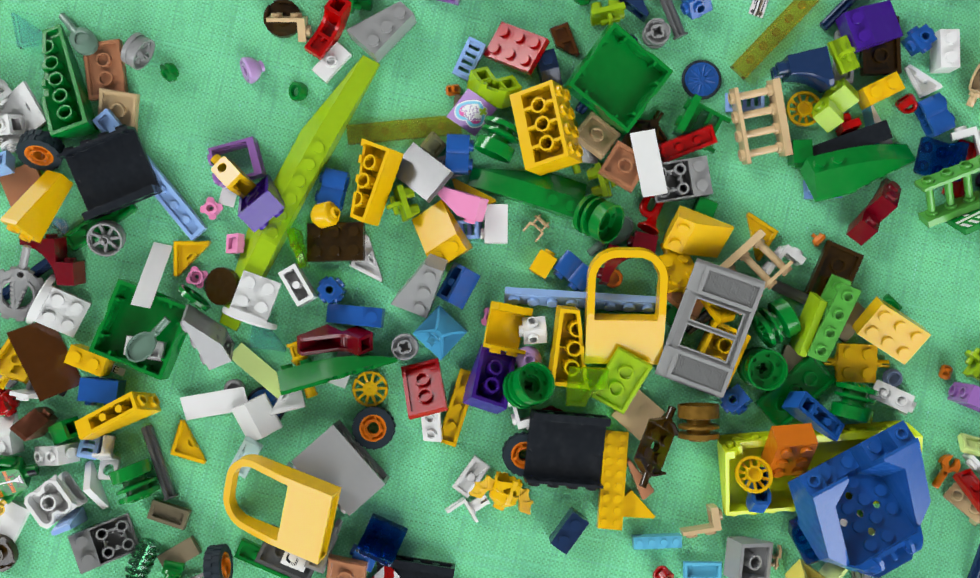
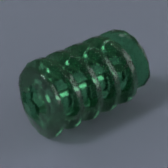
[125,537,161,578]

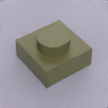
[420,132,446,159]

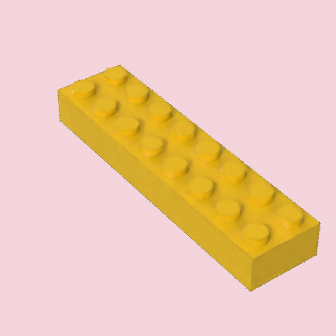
[596,430,629,530]

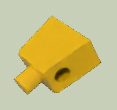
[210,154,257,199]

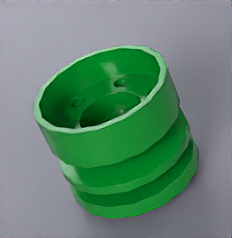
[473,115,519,163]
[573,194,625,243]
[751,297,802,348]
[737,347,788,391]
[503,362,555,409]
[830,381,879,424]
[108,458,161,505]

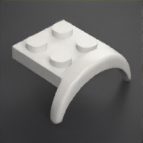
[222,270,282,330]
[26,273,92,338]

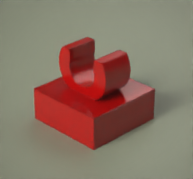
[835,112,862,137]

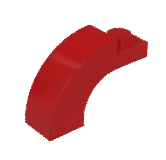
[304,0,351,60]

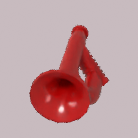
[637,196,665,235]

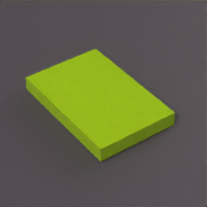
[789,291,828,357]
[590,346,653,415]

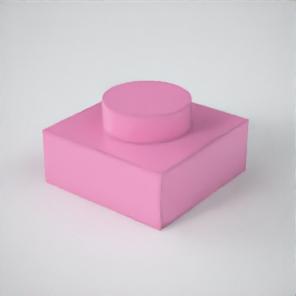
[226,233,245,254]

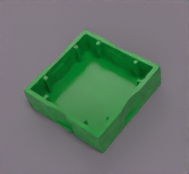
[563,22,673,134]
[89,279,198,380]

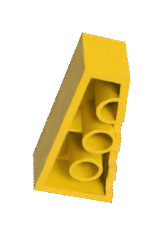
[350,139,404,226]
[548,305,589,389]

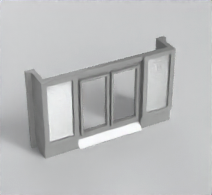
[655,258,766,399]

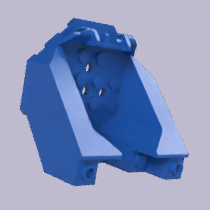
[788,420,931,578]

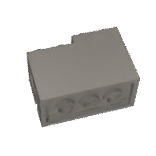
[291,420,390,516]

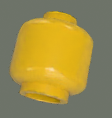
[310,201,340,228]

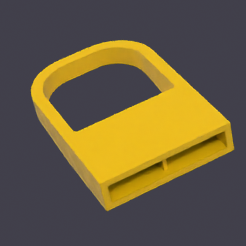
[583,247,668,365]
[223,454,342,564]

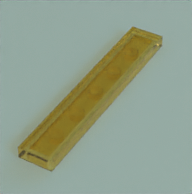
[730,0,819,80]
[346,115,462,145]

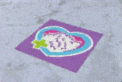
[446,88,497,136]

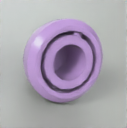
[240,57,265,84]
[515,346,542,368]

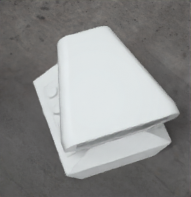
[24,471,88,529]

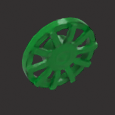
[178,284,211,312]

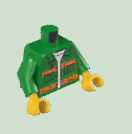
[0,455,39,516]

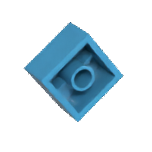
[413,305,468,360]

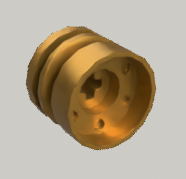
[677,402,720,442]

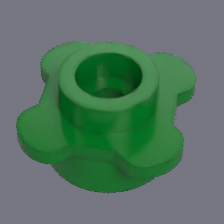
[160,62,179,82]

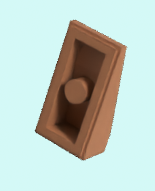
[627,458,654,500]

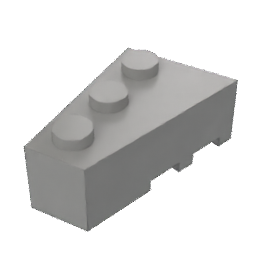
[347,1,417,63]
[391,253,448,318]

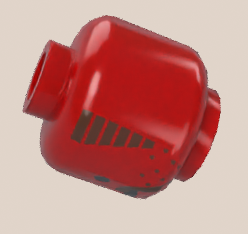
[0,388,20,417]

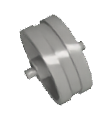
[120,32,155,70]
[86,220,126,257]

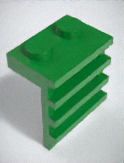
[673,94,732,153]

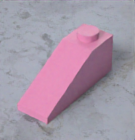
[437,185,489,224]

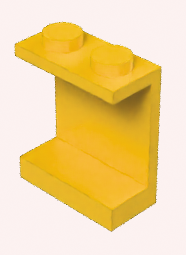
[483,301,533,357]

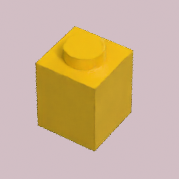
[528,249,557,279]

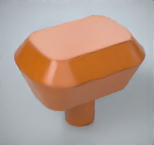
[446,84,461,96]
[811,233,826,247]
[938,365,953,380]

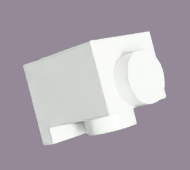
[0,114,25,135]

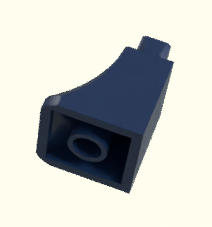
[770,46,835,93]

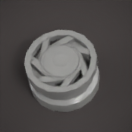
[642,18,671,49]
[391,333,419,360]

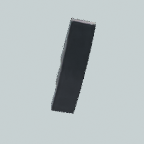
[813,120,893,156]

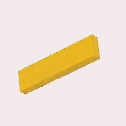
[441,368,471,447]

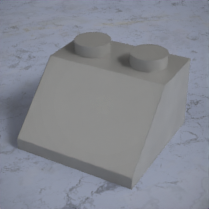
[723,536,773,578]

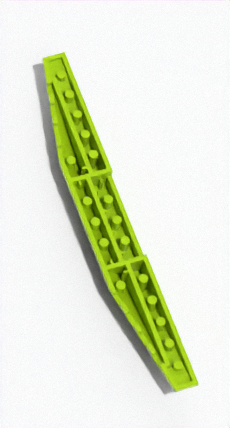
[219,55,380,331]

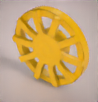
[785,91,820,127]
[352,371,388,407]
[735,456,773,494]

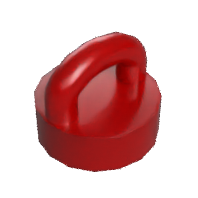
[895,93,918,114]
[653,565,674,578]

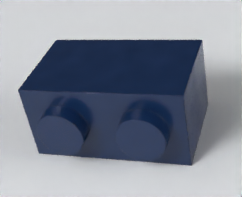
[549,507,589,555]

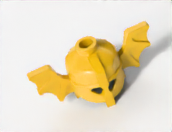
[469,471,533,515]

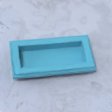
[683,561,722,578]

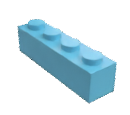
[632,533,682,550]

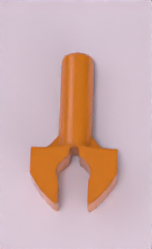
[932,454,961,488]

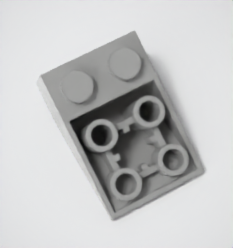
[654,155,713,203]
[180,304,235,370]
[67,513,141,574]

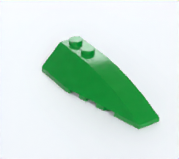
[42,24,99,138]
[800,144,916,202]
[467,167,587,220]
[277,355,398,396]

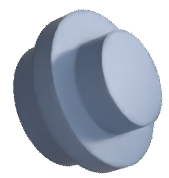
[882,369,903,387]

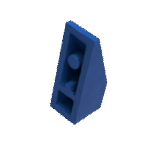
[326,304,385,328]
[782,391,845,441]

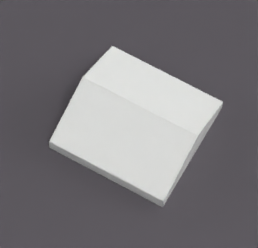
[231,393,283,441]

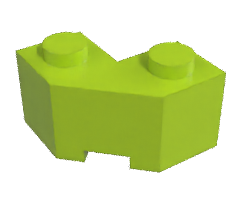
[467,66,522,109]
[812,77,860,133]

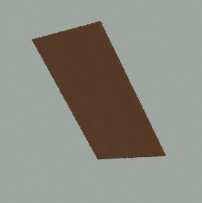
[7,322,81,402]

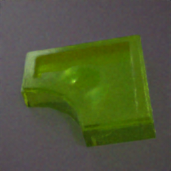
[287,227,310,269]
[565,366,609,407]

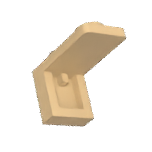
[266,12,312,42]
[943,483,980,527]
[679,503,723,538]

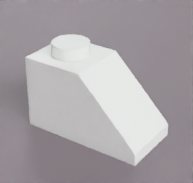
[0,414,25,456]

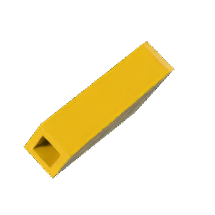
[0,170,73,243]
[74,391,161,440]

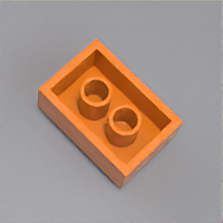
[761,423,818,478]

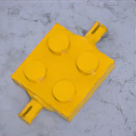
[653,243,695,294]
[0,338,29,390]
[822,343,890,383]

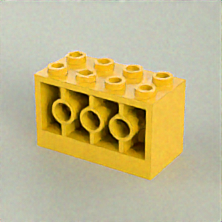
[509,80,583,176]

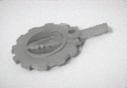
[0,245,45,321]

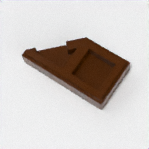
[549,22,580,57]

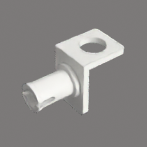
[91,435,121,480]
[445,494,490,523]

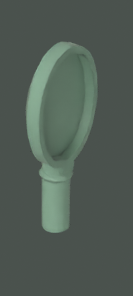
[59,13,98,56]
[587,216,634,256]
[125,316,171,362]

